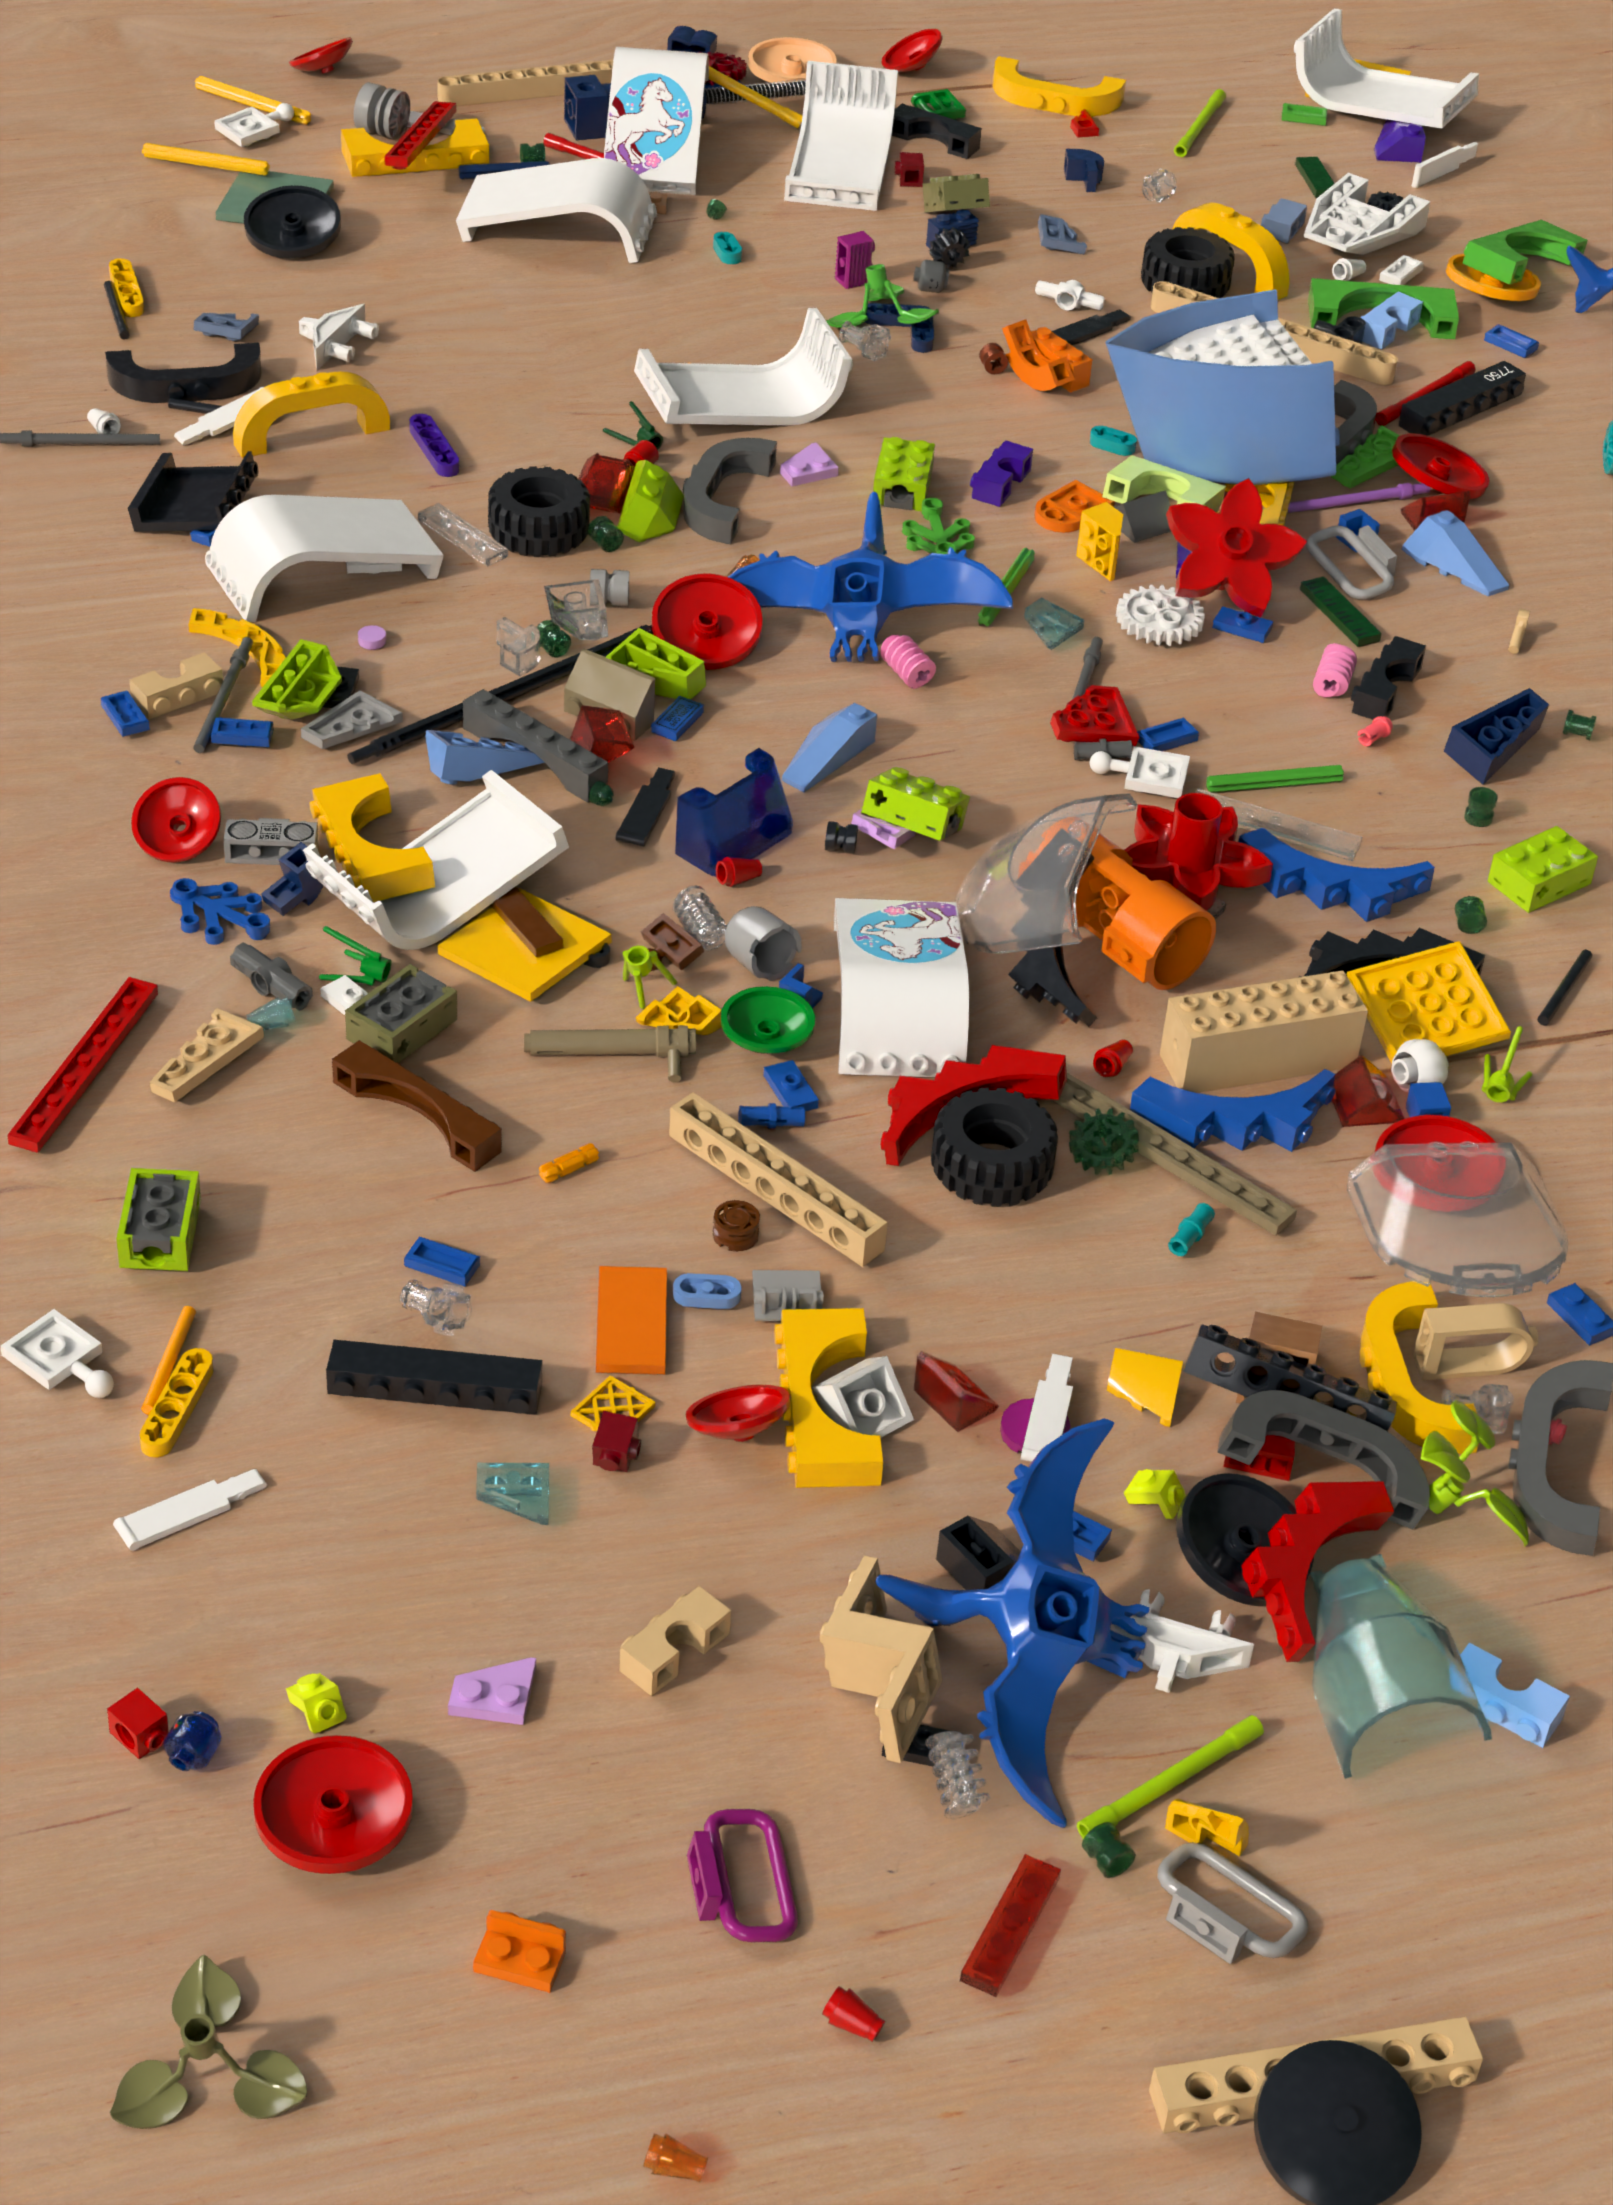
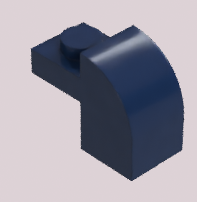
[1064,148,1105,192]
[261,842,323,916]

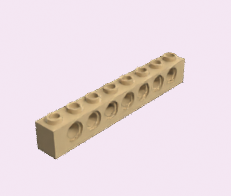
[669,1092,888,1267]
[1149,2017,1483,2134]

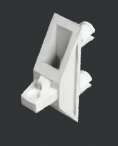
[299,303,379,370]
[1110,1589,1254,1693]

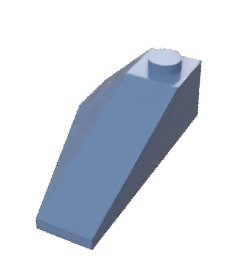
[1402,510,1509,596]
[782,703,877,792]
[425,730,545,784]

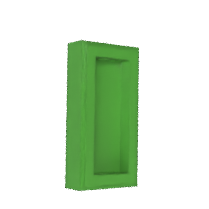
[1281,103,1327,126]

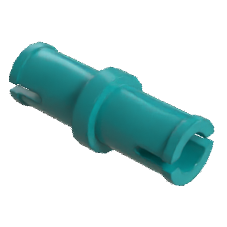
[1168,1203,1215,1256]

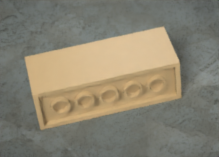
[1159,971,1368,1093]

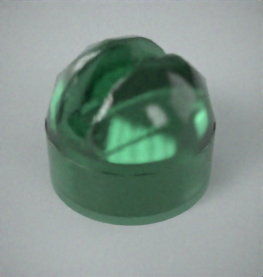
[706,199,727,220]
[589,781,614,807]

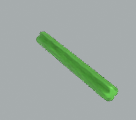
[978,548,1035,626]
[1206,765,1344,793]

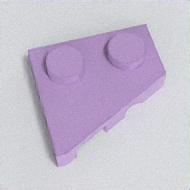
[780,442,839,486]
[851,809,916,849]
[448,1658,536,1725]

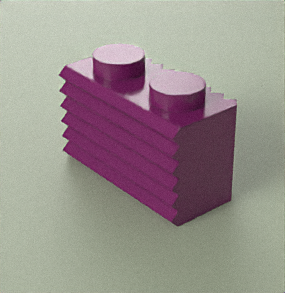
[834,231,875,289]

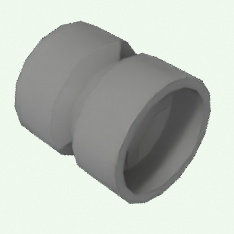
[589,569,629,607]

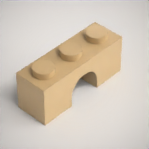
[129,652,223,720]
[619,1586,731,1696]

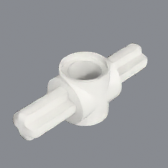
[1035,280,1105,311]

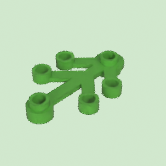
[902,497,975,554]

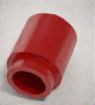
[622,440,659,475]

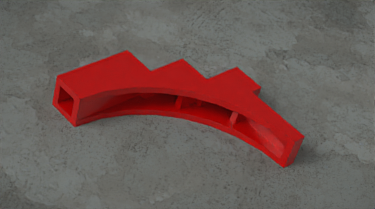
[881,1045,1067,1166]

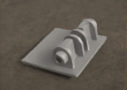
[752,1270,824,1321]

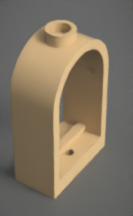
[1413,1303,1538,1381]

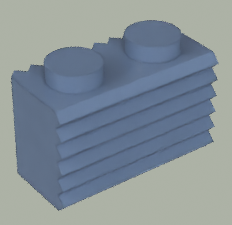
[1261,198,1307,244]

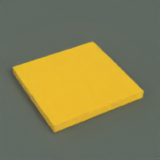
[437,888,612,1002]
[1347,941,1511,1064]

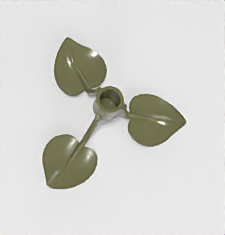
[110,1955,307,2129]

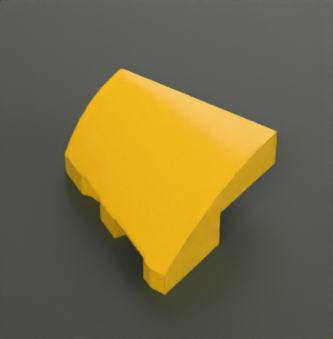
[636,986,722,1035]
[1107,1348,1183,1427]
[1165,1799,1249,1857]

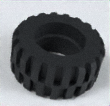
[1141,227,1235,298]
[488,466,590,557]
[931,1088,1058,1207]

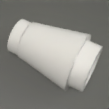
[1332,258,1366,281]
[87,408,121,434]

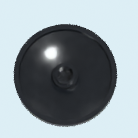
[244,185,341,258]
[1176,1473,1314,1606]
[1254,2040,1422,2205]

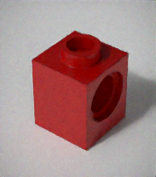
[107,1687,169,1759]

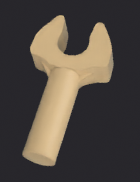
[1508,608,1530,654]

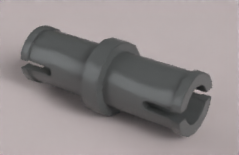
[1073,739,1132,760]

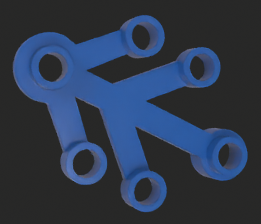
[170,878,270,945]

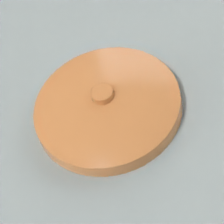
[748,37,837,84]

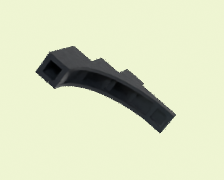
[1299,927,1485,977]

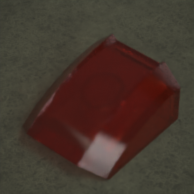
[578,453,635,514]

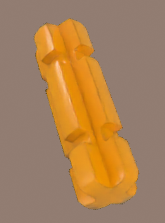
[539,1143,599,1183]

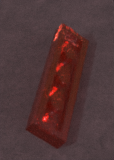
[960,1854,1061,1997]

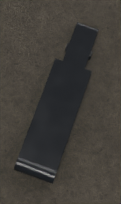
[1052,309,1131,345]
[615,767,675,846]

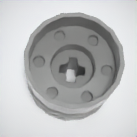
[354,82,411,140]

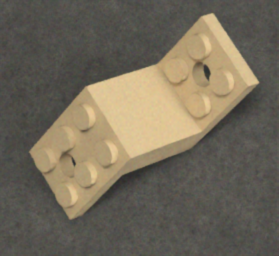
[820,1556,943,1763]

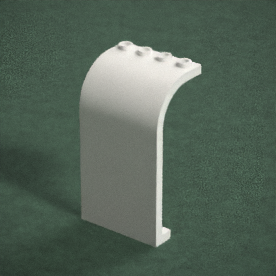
[456,158,657,263]
[205,495,444,622]

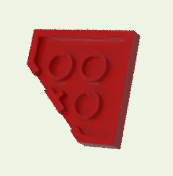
[1050,685,1139,746]

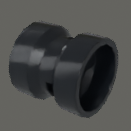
[825,821,858,854]

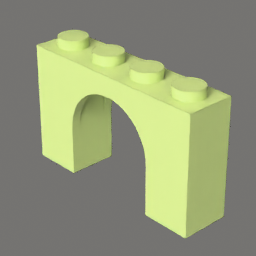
[1102,455,1226,512]

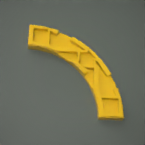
[188,608,286,687]

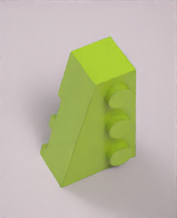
[606,628,706,700]

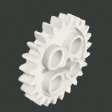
[1116,585,1205,646]

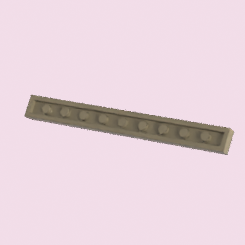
[1050,1073,1297,1236]

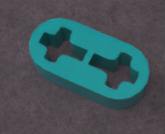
[713,232,742,265]
[1089,426,1137,456]

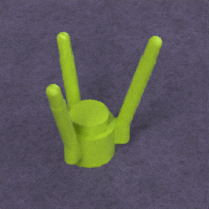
[623,945,677,1009]
[1481,1026,1532,1103]

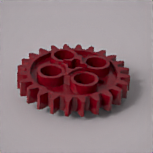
[699,52,747,85]

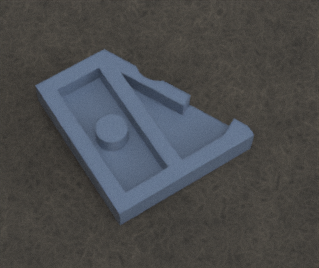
[1038,214,1087,255]
[194,313,259,341]

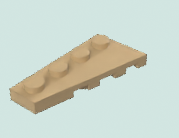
[149,1008,264,1102]

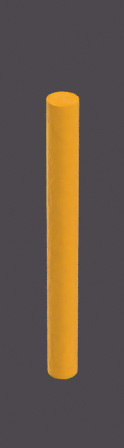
[141,1306,196,1415]

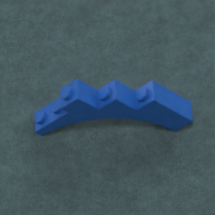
[1238,828,1435,922]
[1130,1069,1336,1152]

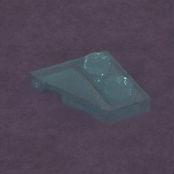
[1024,598,1084,650]
[476,1463,549,1525]

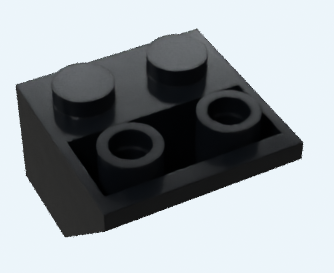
[936,1515,1021,1590]

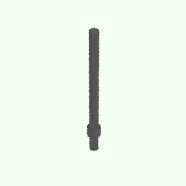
[0,430,160,446]
[193,637,253,753]
[1072,637,1103,699]

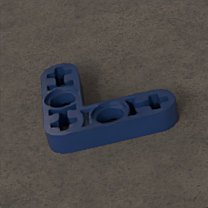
[864,303,934,353]

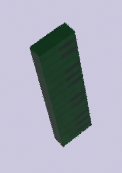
[1300,576,1382,647]

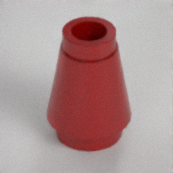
[716,857,762,887]
[1093,1039,1133,1077]
[822,1986,885,2042]

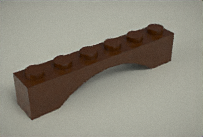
[332,1040,502,1172]

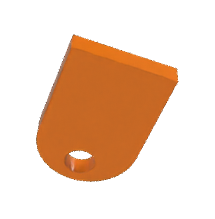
[1034,480,1115,533]

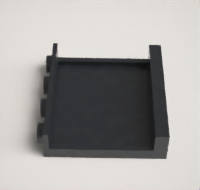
[128,451,259,532]

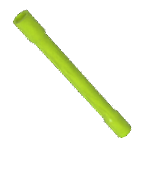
[1174,89,1226,157]
[1077,1715,1264,1842]

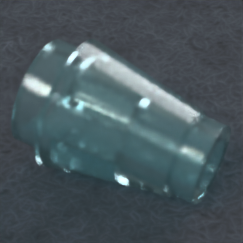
[246,997,295,1031]

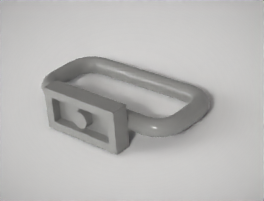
[1306,525,1397,600]
[1158,1842,1308,1964]

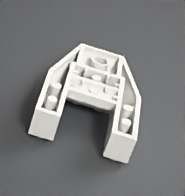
[1304,173,1431,255]

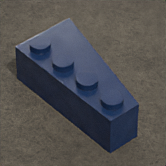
[1444,688,1549,785]

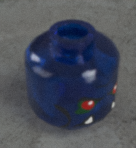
[163,1711,222,1771]

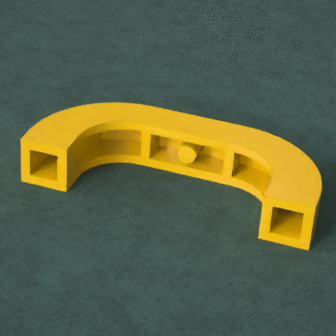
[993,56,1126,117]
[1172,202,1290,301]
[233,371,390,458]
[1359,1280,1479,1454]

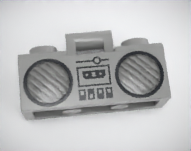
[224,818,319,865]

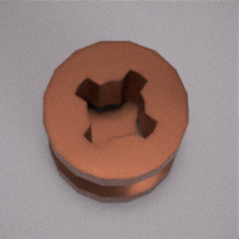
[979,343,1008,375]

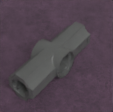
[230,942,313,1011]

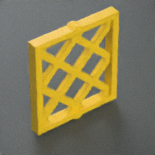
[571,1375,655,1431]

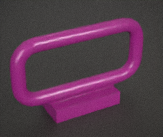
[687,1809,798,1943]

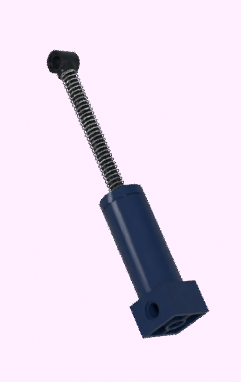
[564,75,806,141]

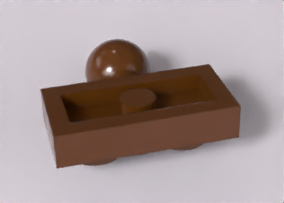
[641,913,704,971]

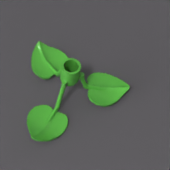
[826,264,939,328]

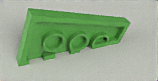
[1331,425,1400,488]

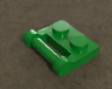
[911,89,966,120]

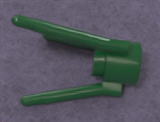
[603,401,663,450]

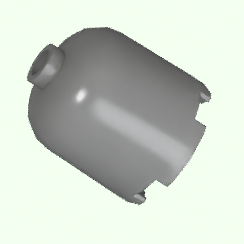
[725,906,802,981]

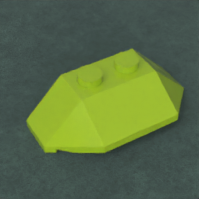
[616,460,684,543]
[252,639,342,720]

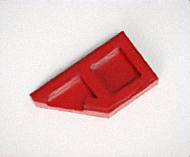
[1070,109,1099,138]

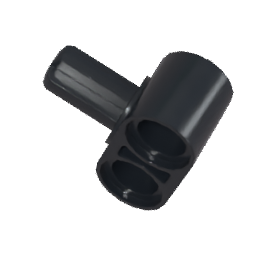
[1313,316,1366,344]

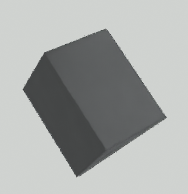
[1115,491,1171,543]

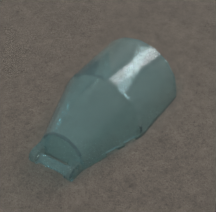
[1310,1554,1492,1779]

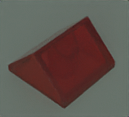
[1401,491,1470,531]
[570,705,635,762]
[1332,1055,1404,1127]
[913,1351,999,1432]

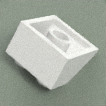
[812,1356,914,1438]

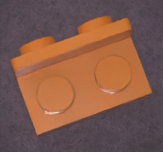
[473,1910,566,1993]

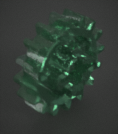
[1069,1108,1139,1175]

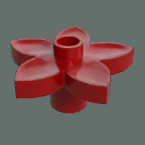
[1166,478,1307,618]
[1124,793,1273,911]

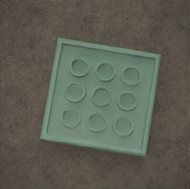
[216,171,334,224]

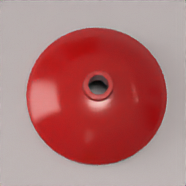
[881,29,943,72]
[289,37,353,74]
[131,777,221,862]
[686,1385,791,1442]

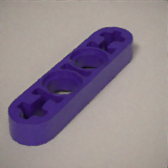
[409,414,459,477]

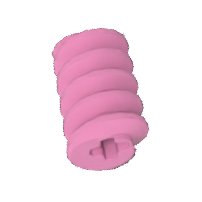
[880,635,936,689]
[1313,643,1357,698]

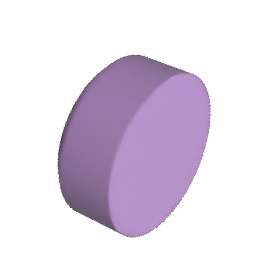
[358,625,386,650]

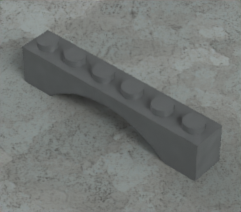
[463,689,609,803]

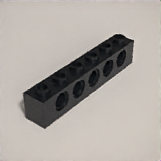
[1183,1324,1397,1432]

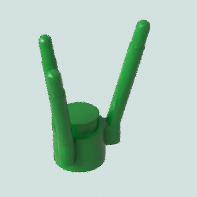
[319,926,392,986]

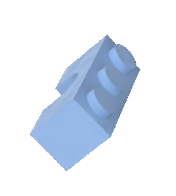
[1361,291,1423,350]
[1443,1643,1570,1748]

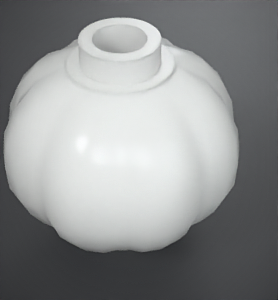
[1391,1039,1449,1093]

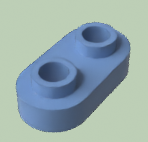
[673,1273,741,1309]

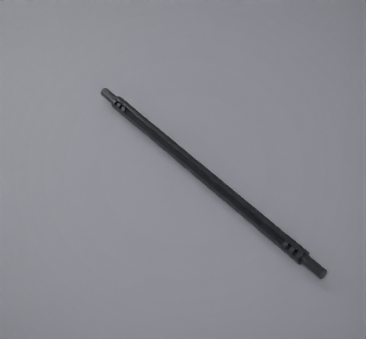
[347,624,653,764]

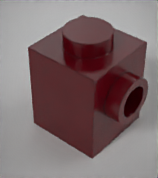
[894,152,924,187]
[592,1411,641,1472]

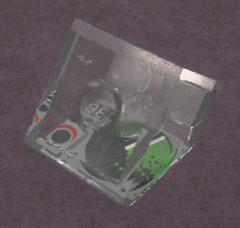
[544,579,609,641]

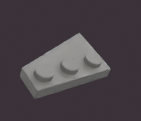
[301,690,403,749]

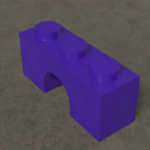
[970,440,1033,507]

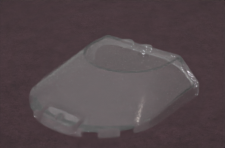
[955,793,1138,954]
[1347,1141,1568,1297]

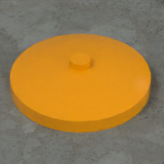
[1446,254,1541,301]

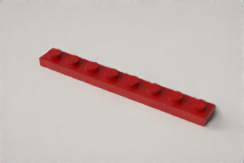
[384,101,457,170]
[7,977,158,1153]

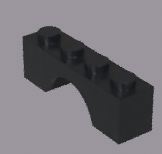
[892,103,982,159]
[1351,636,1426,720]

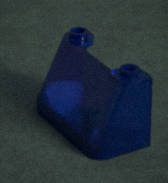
[675,748,793,877]

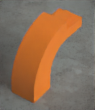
[1002,319,1075,391]

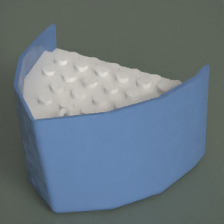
[1105,289,1340,485]

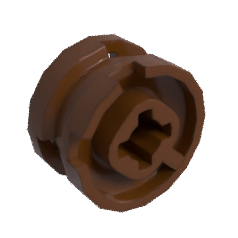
[713,1200,760,1252]

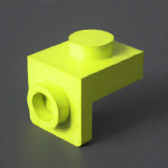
[1124,1469,1186,1519]
[286,1673,347,1734]

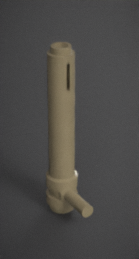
[524,1025,696,1082]

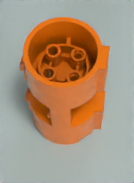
[1020,819,1216,990]

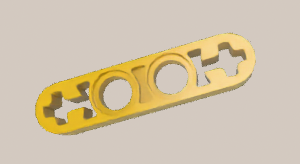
[109,258,144,317]
[139,1348,214,1458]

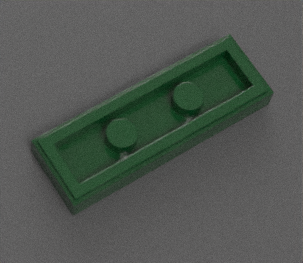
[1295,156,1335,198]

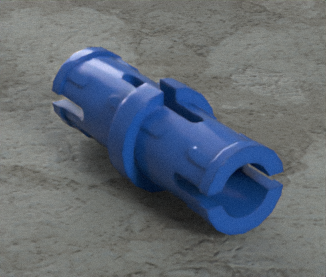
[738,1103,805,1129]

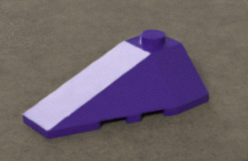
[1374,119,1426,163]

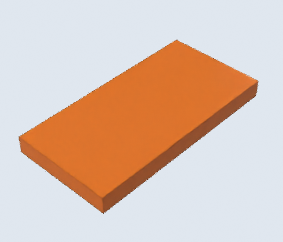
[596,1266,667,1374]

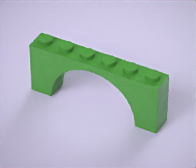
[1463,220,1588,285]
[1308,278,1459,340]

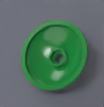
[721,986,815,1054]

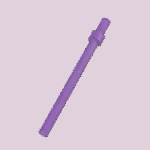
[1288,483,1430,513]

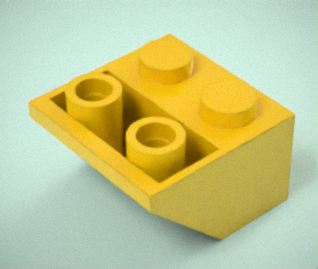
[1076,502,1124,581]

